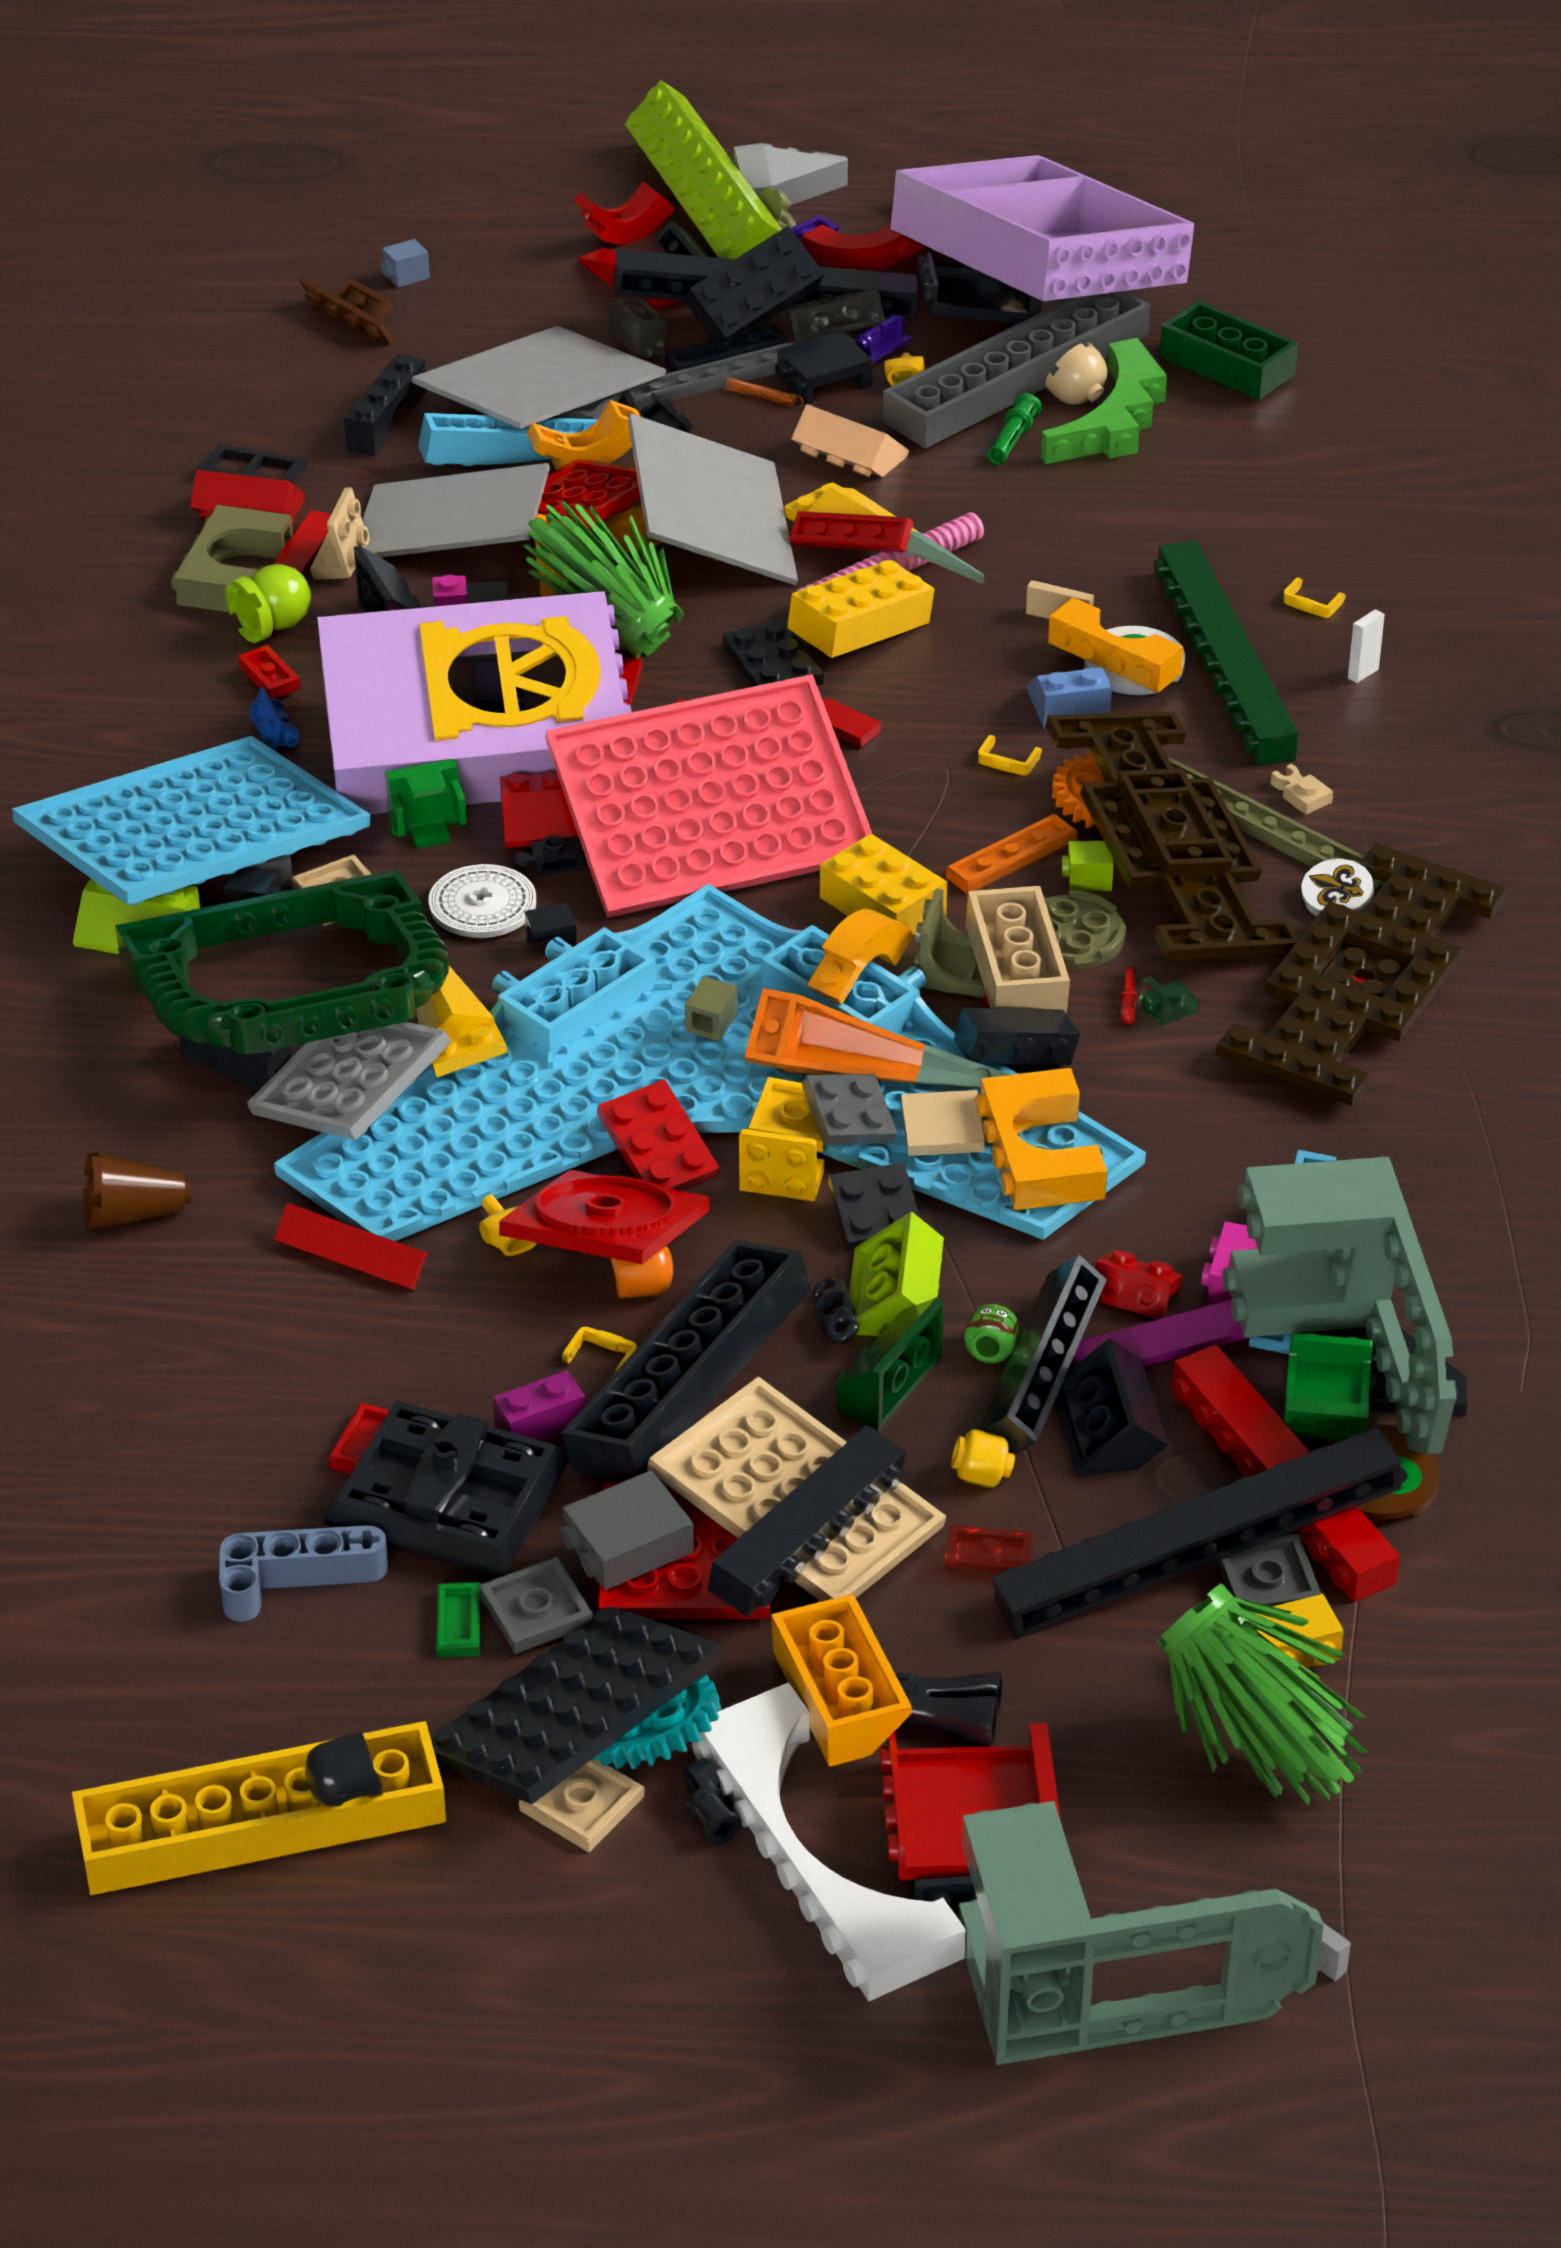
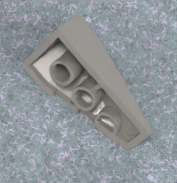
[734,143,848,205]

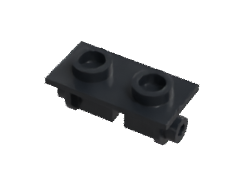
[641,392,693,434]

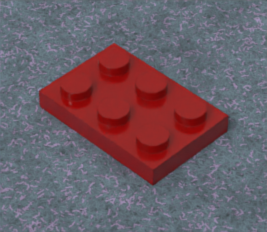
[596,1079,720,1191]

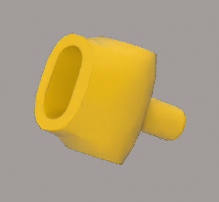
[884,353,925,386]
[479,1195,537,1256]

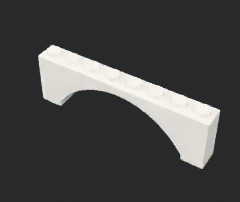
[692,1682,966,2001]

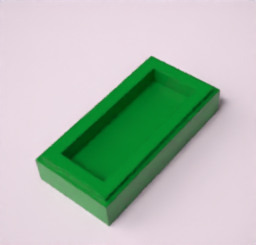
[436,1582,480,1658]

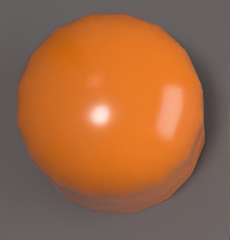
[611,1246,673,1298]

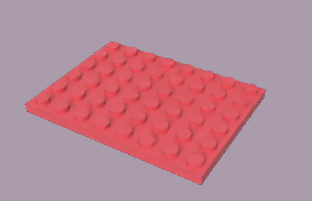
[545,674,872,918]

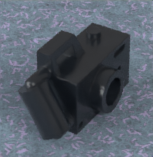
[513,836,584,876]

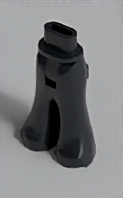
[895,1672,1003,1747]

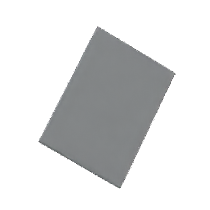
[362,463,550,558]

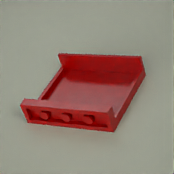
[880,1723,1061,1880]

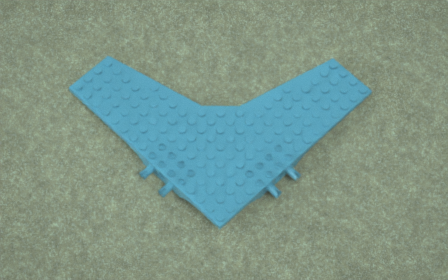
[274,884,1146,1241]

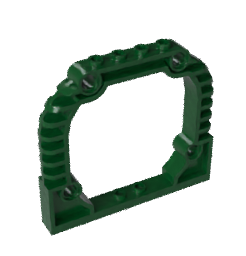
[115,869,449,1054]

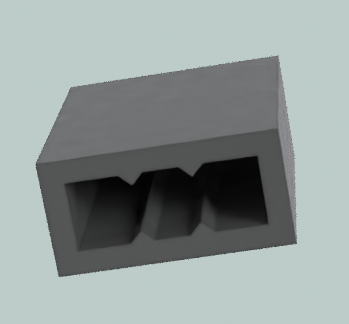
[560,1470,694,1591]

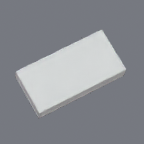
[1348,609,1385,683]

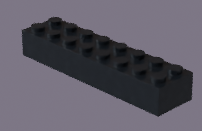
[561,1240,811,1482]

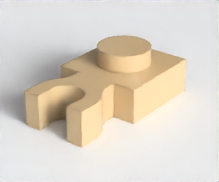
[1270,764,1333,815]

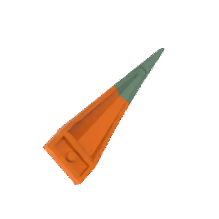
[744,988,1011,1089]

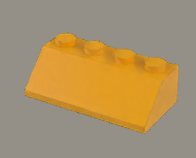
[771,1594,912,1767]

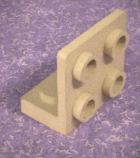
[310,487,369,580]

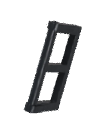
[197,444,307,483]

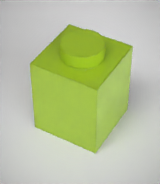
[1061,841,1114,891]

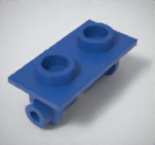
[250,688,300,751]

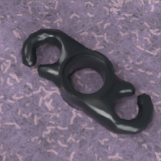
[812,1276,859,1344]

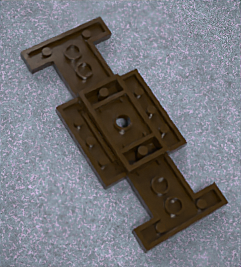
[1045,711,1299,961]
[1216,843,1507,1106]

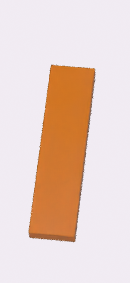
[945,814,1077,895]

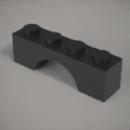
[344,354,427,456]

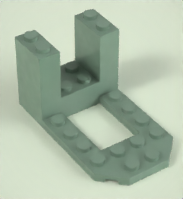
[1222,1157,1456,1454]
[958,1801,1324,2065]

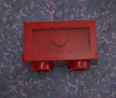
[1095,1250,1183,1319]

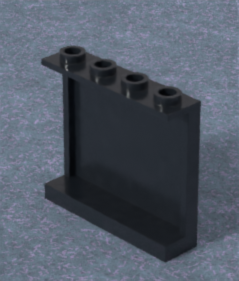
[917,246,1043,323]

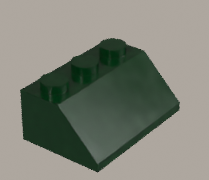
[834,1297,944,1431]

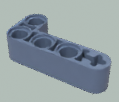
[219,1526,388,1622]

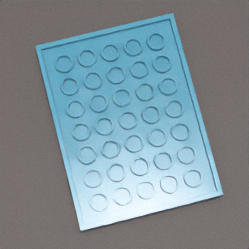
[12,736,370,905]

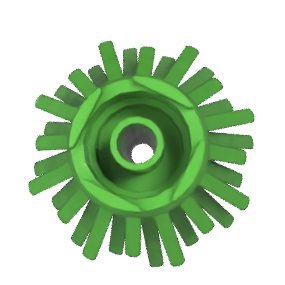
[523,500,684,659]
[1156,1583,1369,1807]

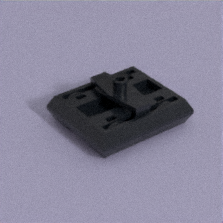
[323,1400,570,1579]

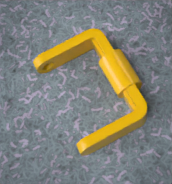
[1283,578,1345,618]
[978,735,1042,776]
[562,1327,637,1372]

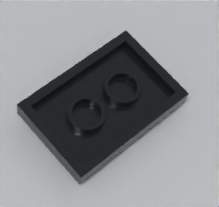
[723,619,824,687]

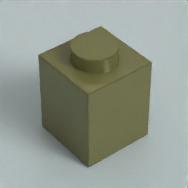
[685,976,738,1042]

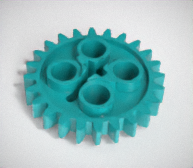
[592,1674,721,1769]

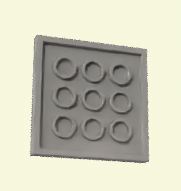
[247,1022,451,1141]

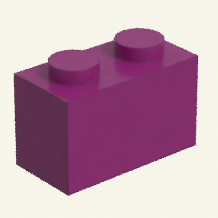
[493,1370,585,1443]

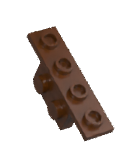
[299,277,395,345]

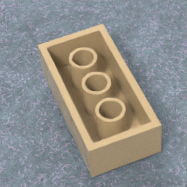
[966,886,1070,1014]

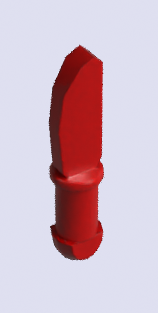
[1120,966,1138,1025]

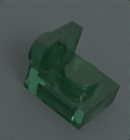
[1140,976,1199,1026]

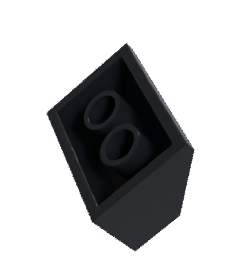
[354,546,420,613]
[1055,1338,1169,1476]

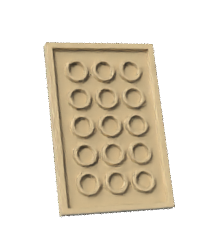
[647,1377,946,1602]

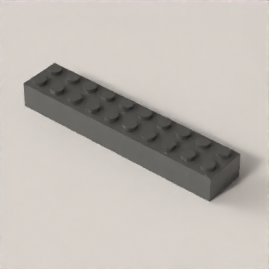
[883,291,1151,449]

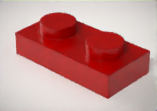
[238,645,301,699]

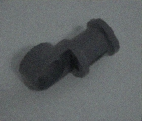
[682,1758,742,1845]

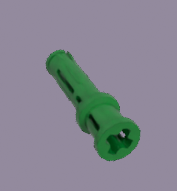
[987,393,1042,465]

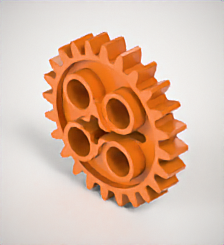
[1052,750,1139,828]

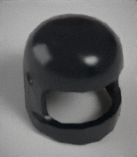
[305,1731,383,1808]

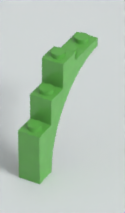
[1041,338,1167,464]

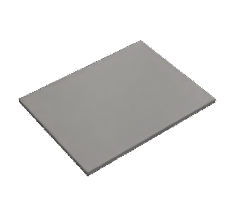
[412,326,666,429]
[628,413,798,586]

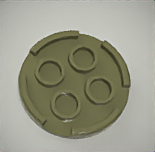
[1043,890,1126,969]

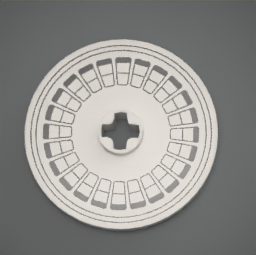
[428,864,537,938]

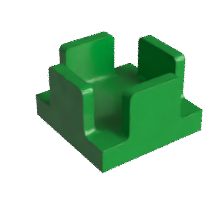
[385,759,467,849]

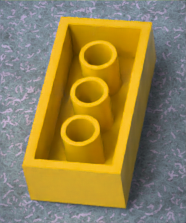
[787,560,935,658]

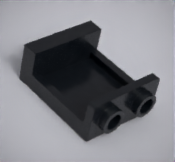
[775,331,872,404]

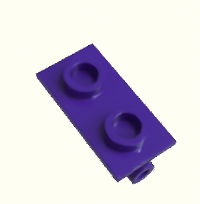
[856,315,912,364]

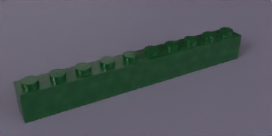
[1153,540,1298,766]

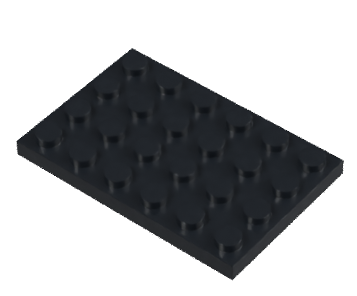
[430,1607,726,1805]

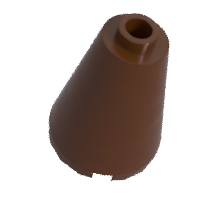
[83,1152,191,1230]

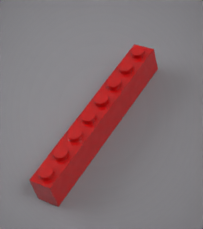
[1171,1344,1400,1602]

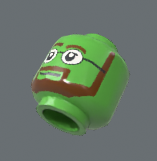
[964,1304,1020,1363]

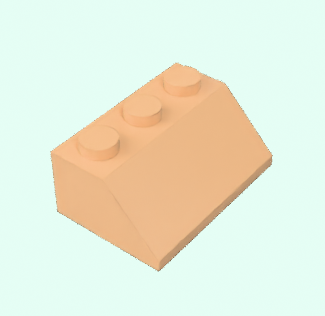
[792,404,909,478]

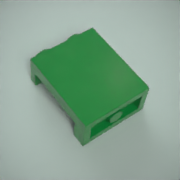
[1284,1333,1373,1441]

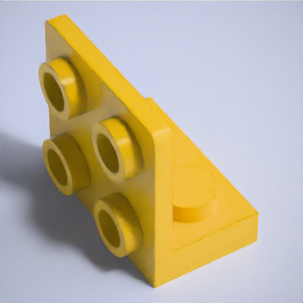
[739,1129,825,1202]

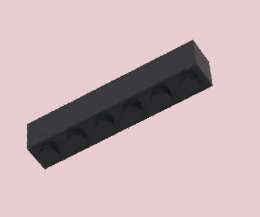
[466,581,524,713]
[978,1254,1107,1455]
[707,1425,907,1617]

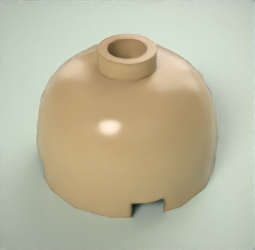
[1045,343,1108,405]

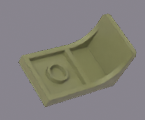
[914,888,986,998]

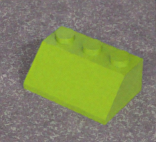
[73,878,200,954]
[844,1211,944,1336]

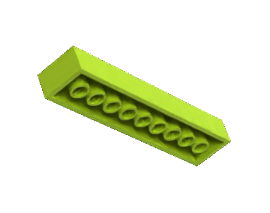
[625,80,782,259]

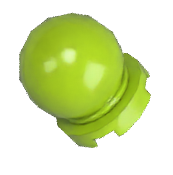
[225,564,311,643]

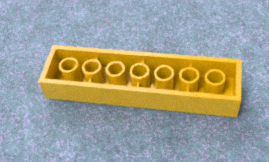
[72,1721,446,1896]

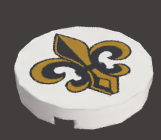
[1301,858,1374,916]

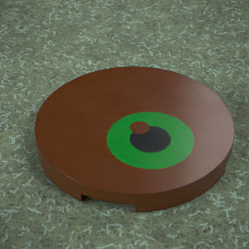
[1320,1423,1441,1524]

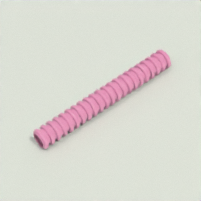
[796,512,984,592]

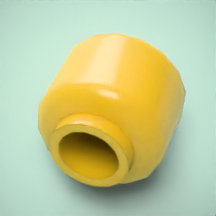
[951,1429,1015,1488]

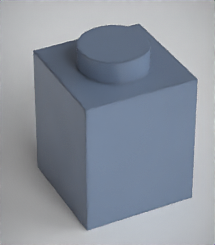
[381,239,430,288]

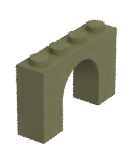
[171,505,293,612]

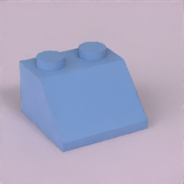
[1027,667,1112,729]

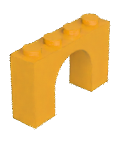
[975,1068,1107,1211]

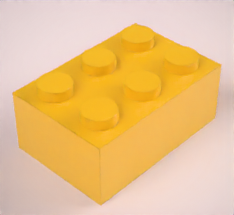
[820,834,947,935]

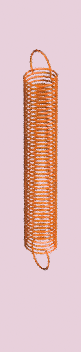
[720,377,803,408]

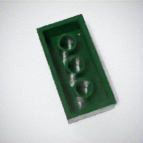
[1159,300,1298,400]

